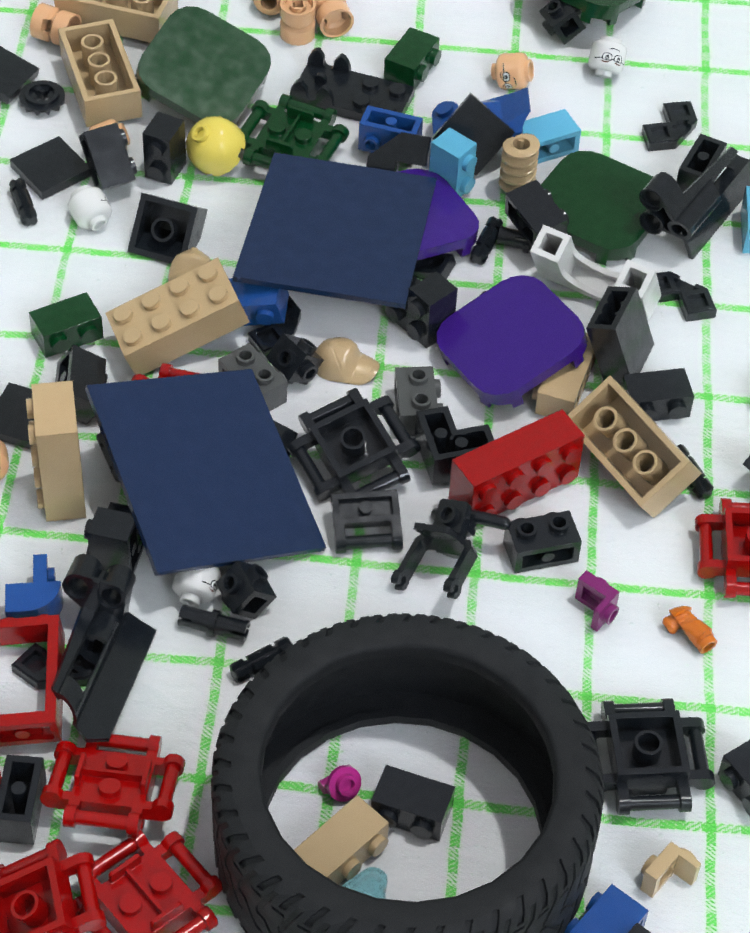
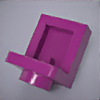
[575,570,620,632]

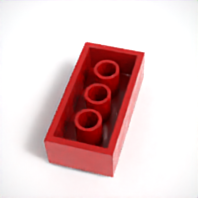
[448,409,585,515]

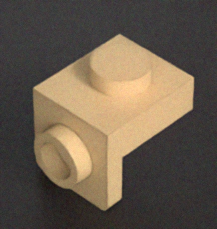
[640,842,701,898]

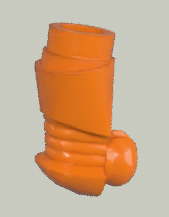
[662,606,718,654]

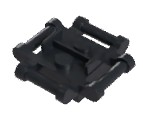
[287,388,421,501]
[588,698,715,815]

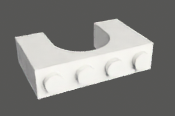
[530,225,661,322]

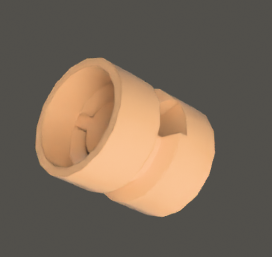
[280,0,316,46]
[315,0,354,38]
[30,3,82,46]

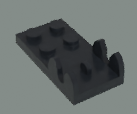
[290,47,415,122]

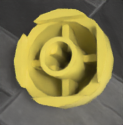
[186,116,246,176]

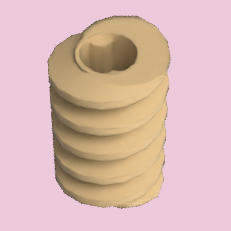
[499,133,540,192]

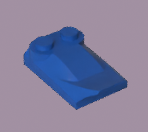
[432,88,531,138]

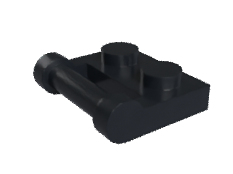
[331,489,403,554]

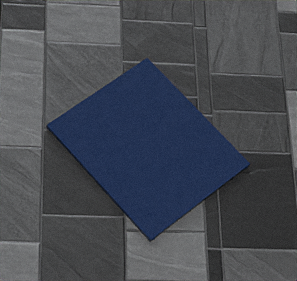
[233,152,437,309]
[85,369,326,576]

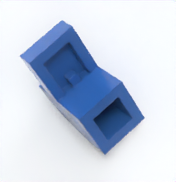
[5,554,64,618]

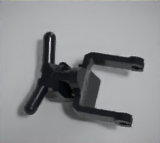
[391,499,511,599]

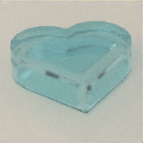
[342,867,388,899]

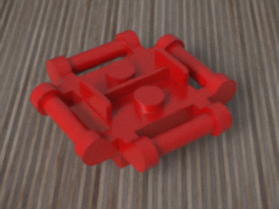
[695,498,750,598]
[40,734,185,836]
[73,830,222,933]
[0,839,107,933]

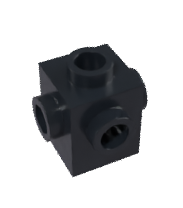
[539,0,586,45]
[267,333,324,385]
[216,560,277,619]

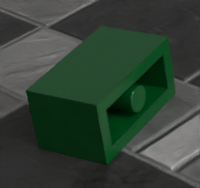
[384,27,441,88]
[29,292,104,358]

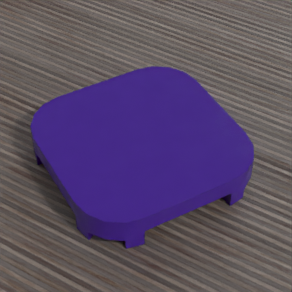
[398,168,479,261]
[437,275,588,409]

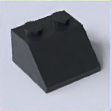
[127,193,208,263]

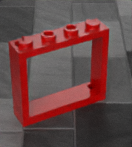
[0,614,65,747]

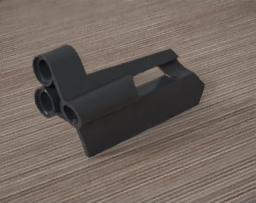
[639,147,750,259]
[51,554,157,743]

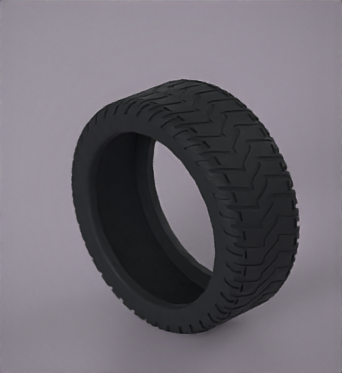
[211,613,604,933]

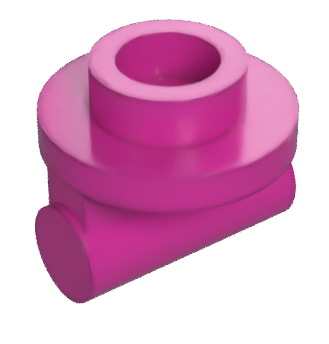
[318,764,361,802]

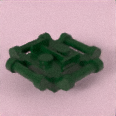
[241,94,349,169]

